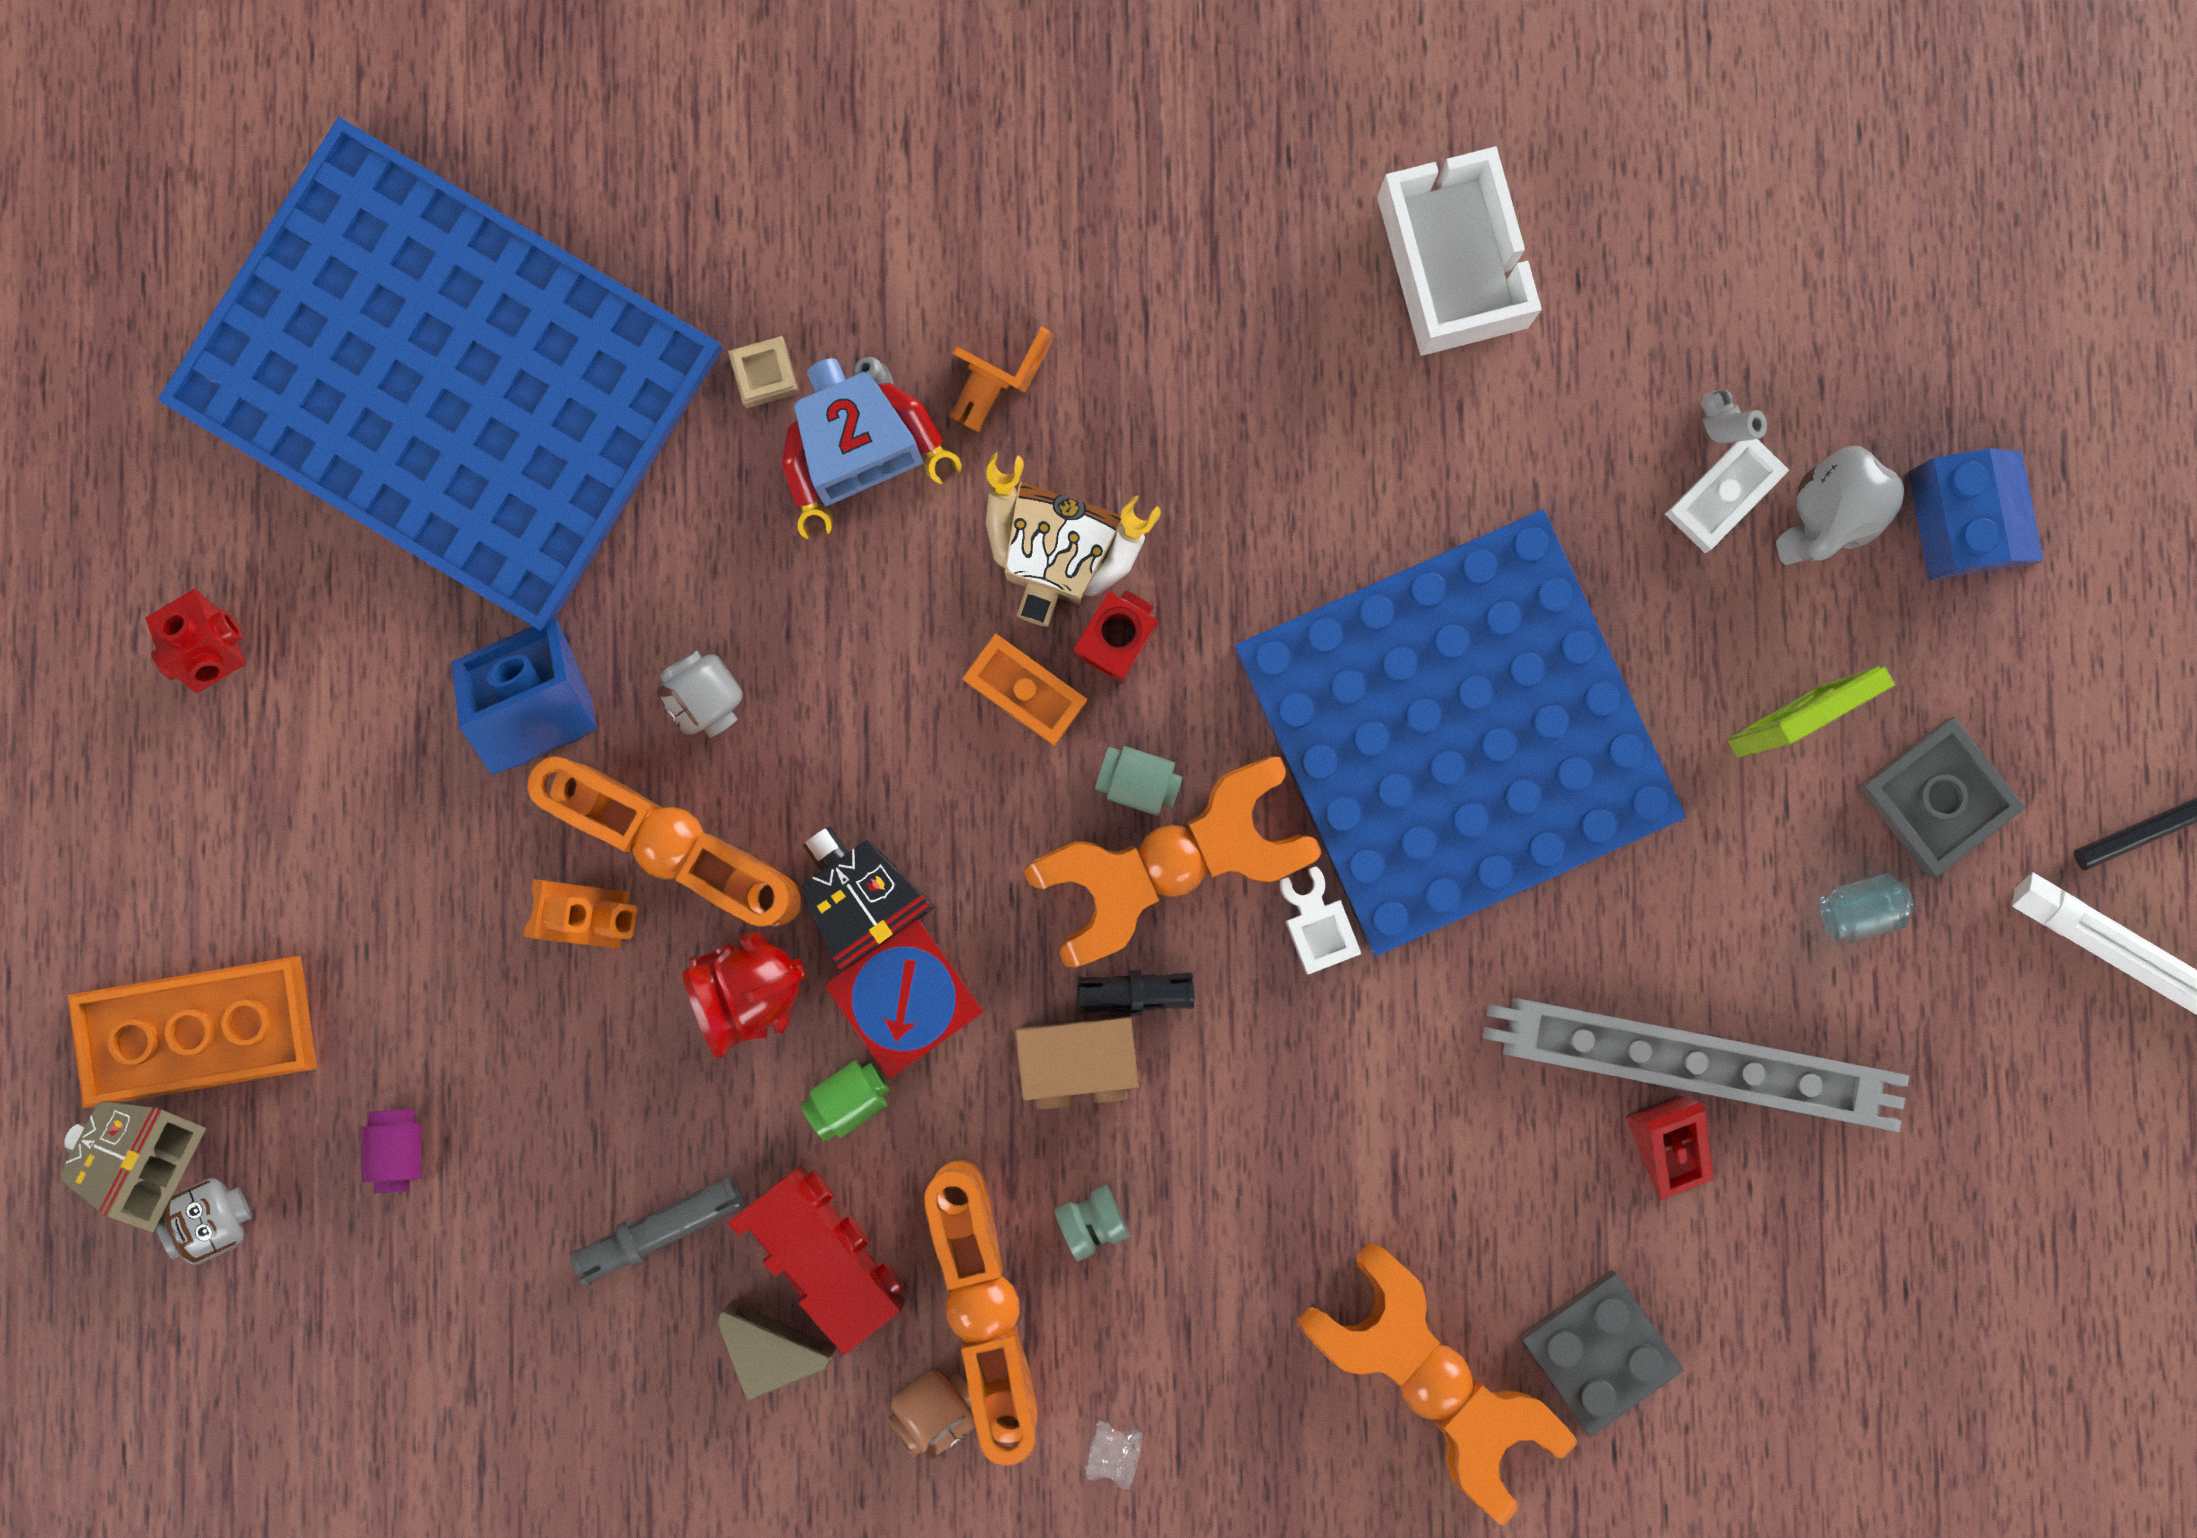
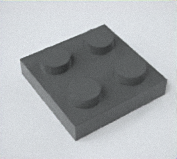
[1858,717,2026,878]
[1519,1270,1684,1437]

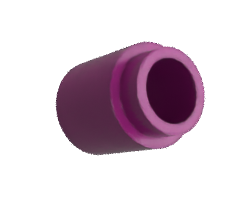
[361,1109,422,1194]

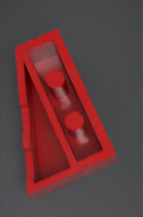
[728,1165,905,1356]

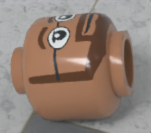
[887,1369,974,1459]

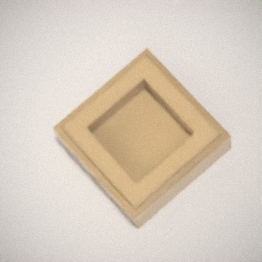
[728,336,800,409]

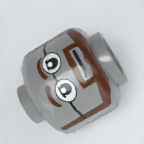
[657,650,743,738]
[156,1178,252,1265]

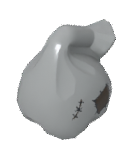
[1776,446,1904,565]

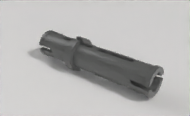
[570,1175,745,1287]

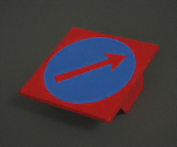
[824,918,984,1080]

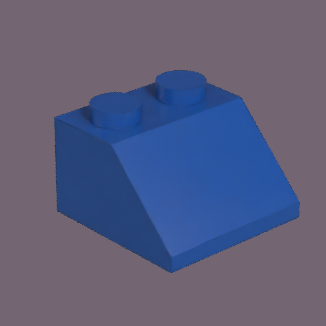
[1908,448,2043,581]
[451,619,598,776]

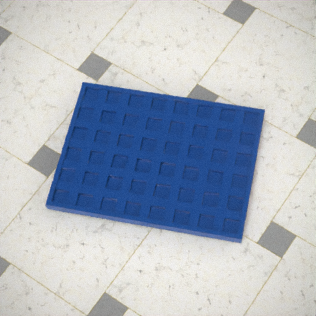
[157,116,723,634]

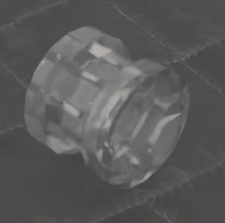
[1084,1420,1143,1490]

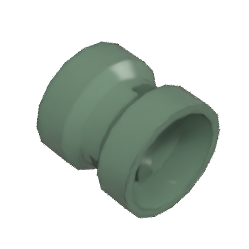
[1054,1184,1130,1262]

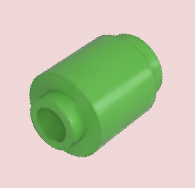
[800,1059,890,1142]

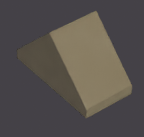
[717,1301,836,1401]

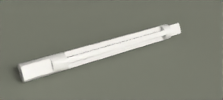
[2012,872,2197,1015]

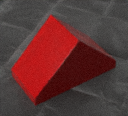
[1626,1095,1714,1200]

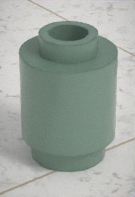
[1095,746,1183,816]

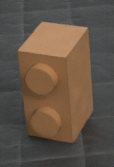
[1016,1015,1139,1109]

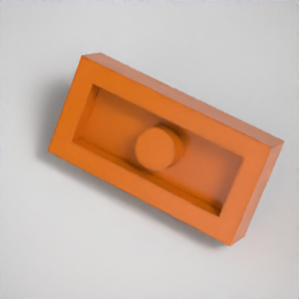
[962,633,1088,747]

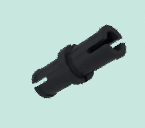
[1077,970,1194,1016]

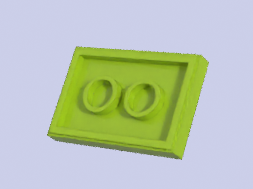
[1728,666,1895,758]

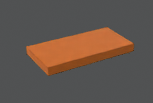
[67,956,317,1109]

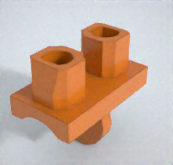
[523,879,637,948]

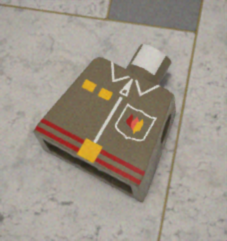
[61,1102,206,1233]

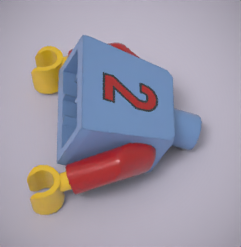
[781,358,962,539]

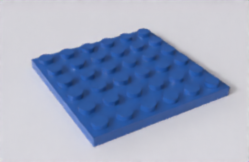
[1234,509,1687,957]

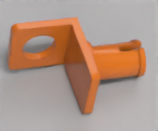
[948,327,1055,433]

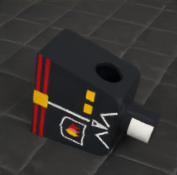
[801,826,935,971]

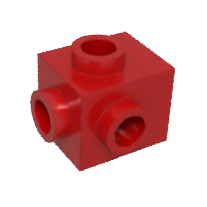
[145,588,246,694]

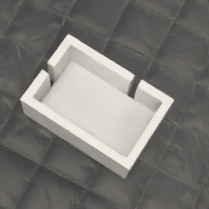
[1377,146,1542,356]

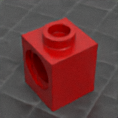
[1073,590,1158,684]

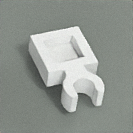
[1280,866,1361,975]

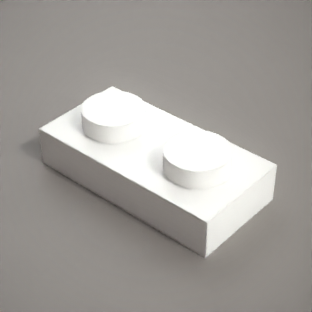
[1665,439,1789,553]

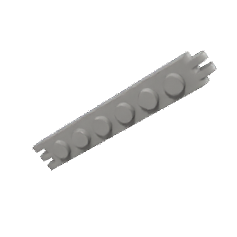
[1482,997,1910,1132]

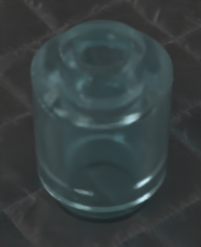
[1819,873,1914,943]

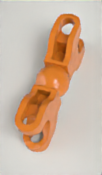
[528,757,803,926]
[1023,757,1322,967]
[924,1160,1038,1466]
[1296,1242,1577,1525]

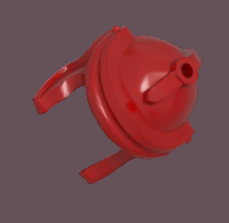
[682,933,807,1059]

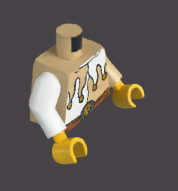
[986,452,1161,627]

